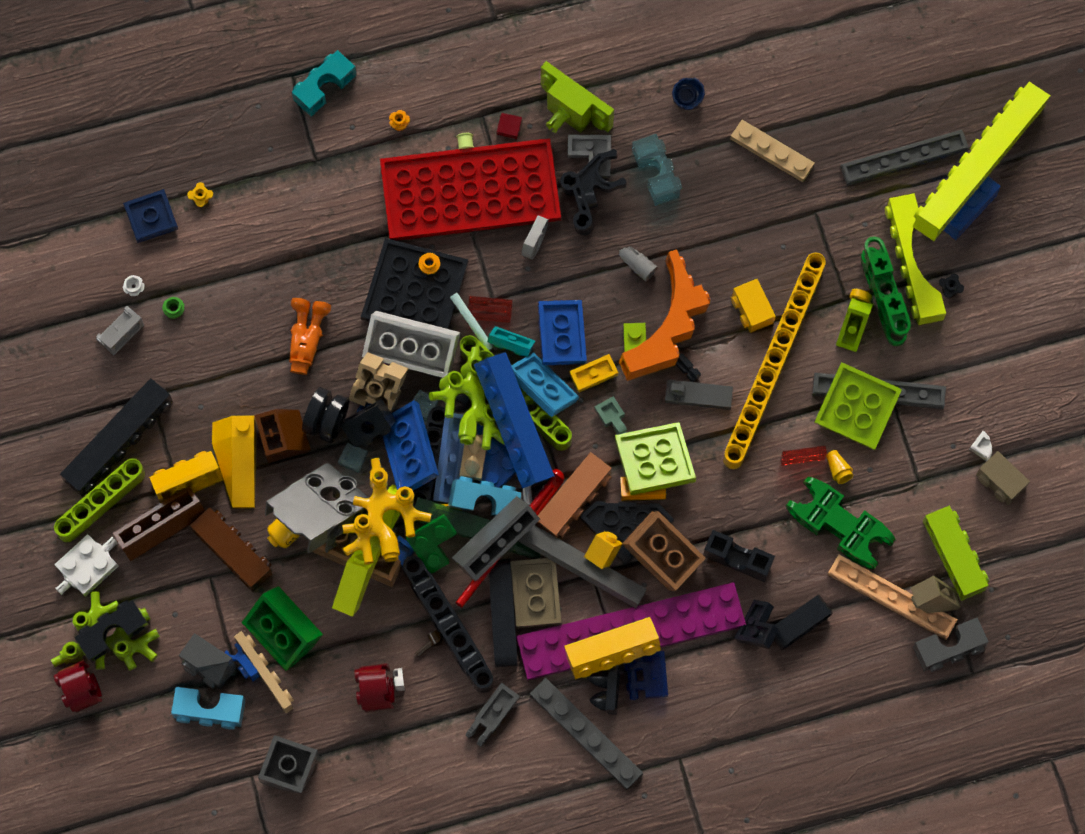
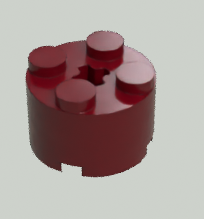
[54,660,102,713]
[354,663,395,712]

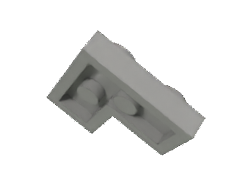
[568,135,611,179]

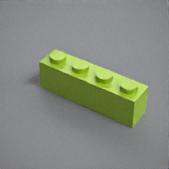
[923,505,989,601]

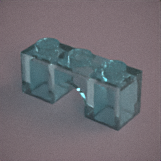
[632,134,682,206]

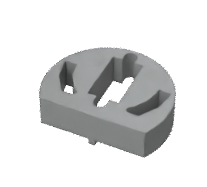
[521,215,548,259]

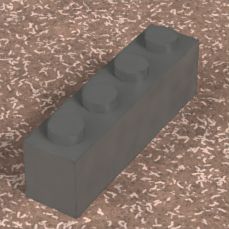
[452,496,540,581]

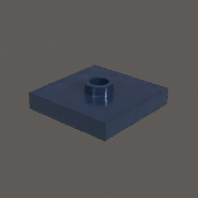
[123,189,178,243]

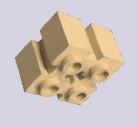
[349,352,408,413]

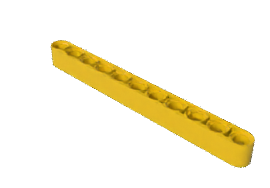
[723,252,826,469]

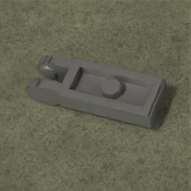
[465,683,520,747]

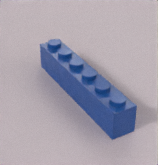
[474,352,554,489]

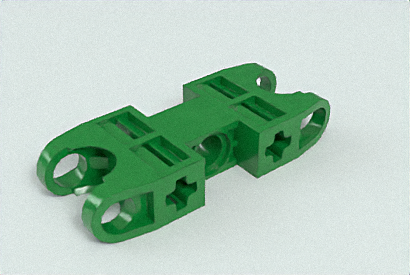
[861,236,911,346]
[785,477,896,569]

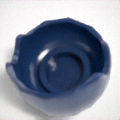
[672,78,705,110]

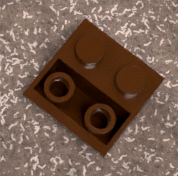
[255,409,311,463]

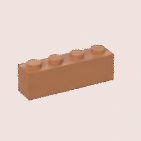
[535,452,612,538]

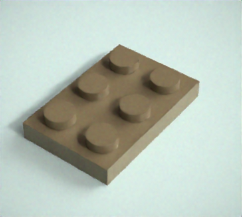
[511,558,561,629]

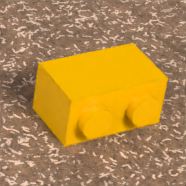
[731,279,776,333]

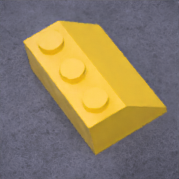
[149,451,223,503]

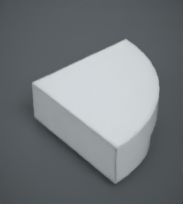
[969,431,992,462]
[393,668,405,691]

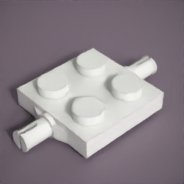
[54,534,119,597]

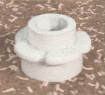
[123,275,145,296]

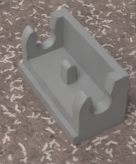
[96,306,144,355]

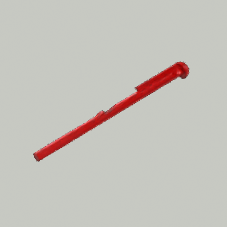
[455,469,565,608]

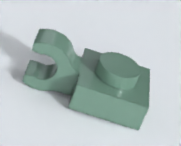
[594,396,627,435]

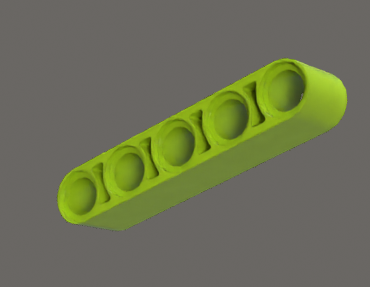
[54,459,145,542]

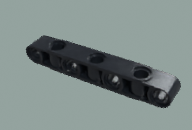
[403,556,493,693]

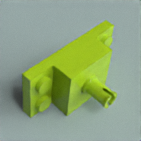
[541,61,614,133]

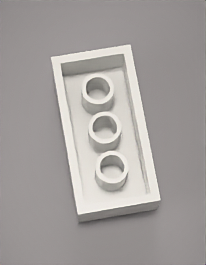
[362,311,461,378]

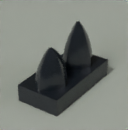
[587,665,621,715]

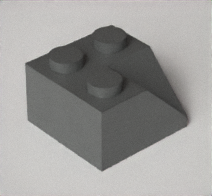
[179,633,236,690]
[258,735,319,794]

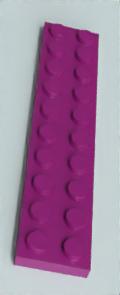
[516,582,746,681]

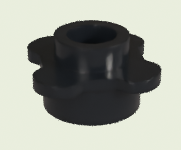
[939,274,964,298]

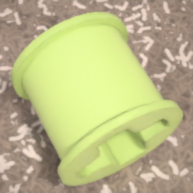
[456,133,474,149]

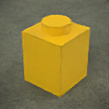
[584,531,622,569]

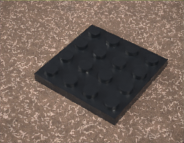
[361,238,469,329]

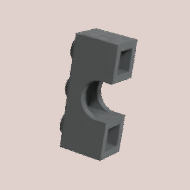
[913,617,989,672]

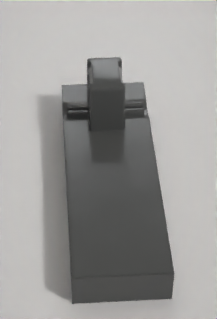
[665,379,733,410]

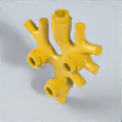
[342,458,432,565]

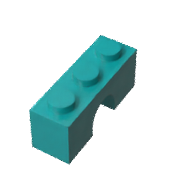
[292,50,357,117]

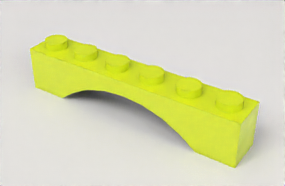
[885,193,946,325]

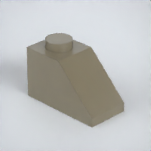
[911,576,961,613]

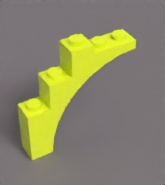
[332,484,408,617]

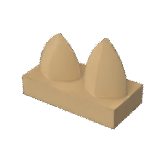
[459,435,486,481]

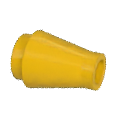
[826,450,854,484]

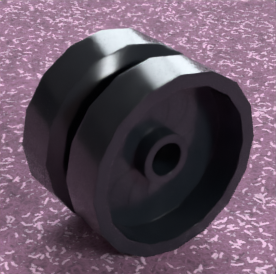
[302,387,350,443]

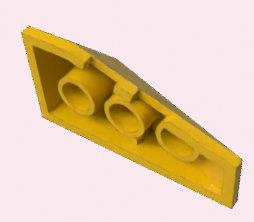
[212,416,257,508]

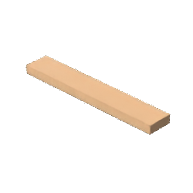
[828,554,958,640]

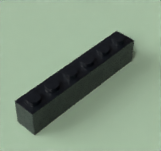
[60,378,173,497]

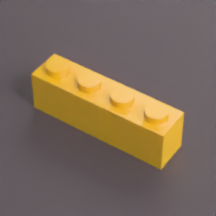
[564,617,661,679]

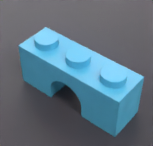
[448,476,521,516]
[171,687,245,729]

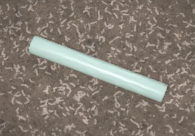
[450,293,494,350]

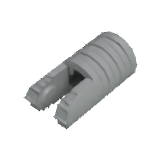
[619,246,658,282]

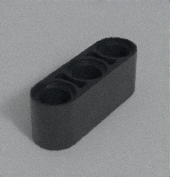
[774,595,833,651]

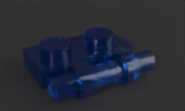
[624,651,668,700]

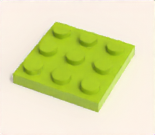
[814,362,902,450]
[615,422,696,495]

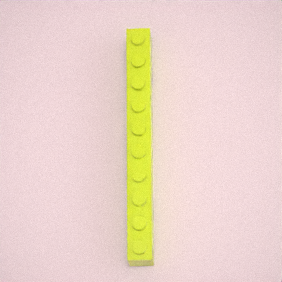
[912,82,1051,241]

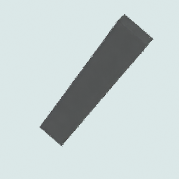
[840,130,969,186]
[812,372,946,409]
[519,525,647,608]

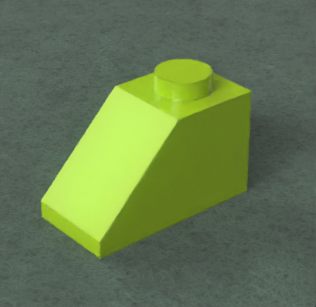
[836,297,873,352]

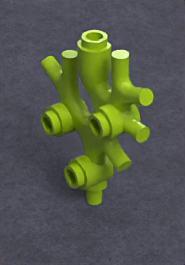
[429,347,504,450]
[51,591,160,671]

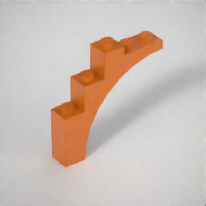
[619,249,710,381]

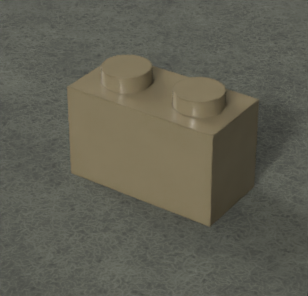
[976,451,1030,505]

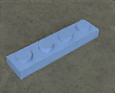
[433,413,464,503]

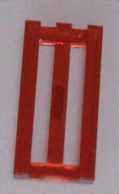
[468,296,513,323]
[780,446,827,466]

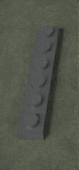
[530,678,643,790]

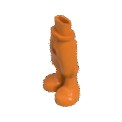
[289,298,331,375]

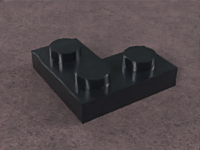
[734,599,779,649]

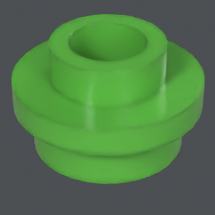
[163,297,185,318]

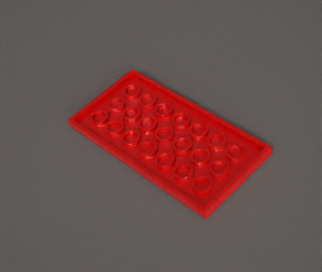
[380,138,561,241]

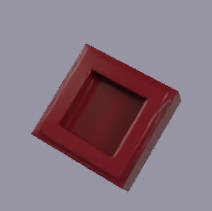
[496,113,522,139]

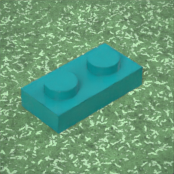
[487,326,535,357]

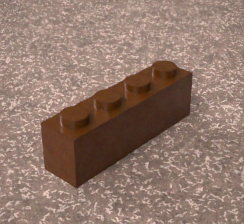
[113,486,205,561]
[190,507,273,592]

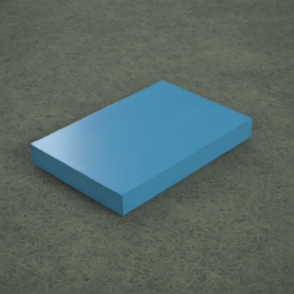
[511,352,579,417]

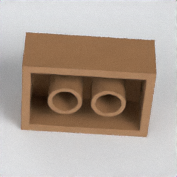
[622,511,705,591]

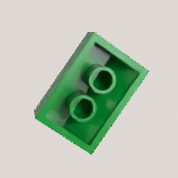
[241,586,323,671]

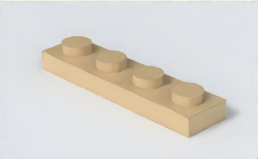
[730,120,815,182]
[234,631,294,714]

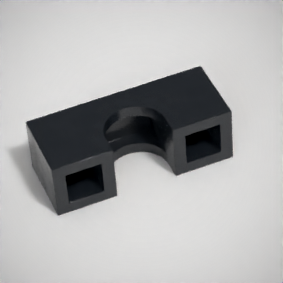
[703,530,775,582]
[74,600,150,663]

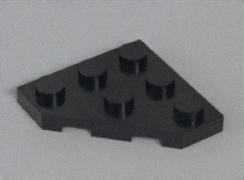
[580,501,674,566]

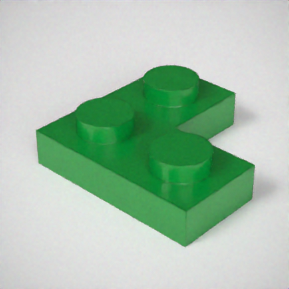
[406,514,456,574]

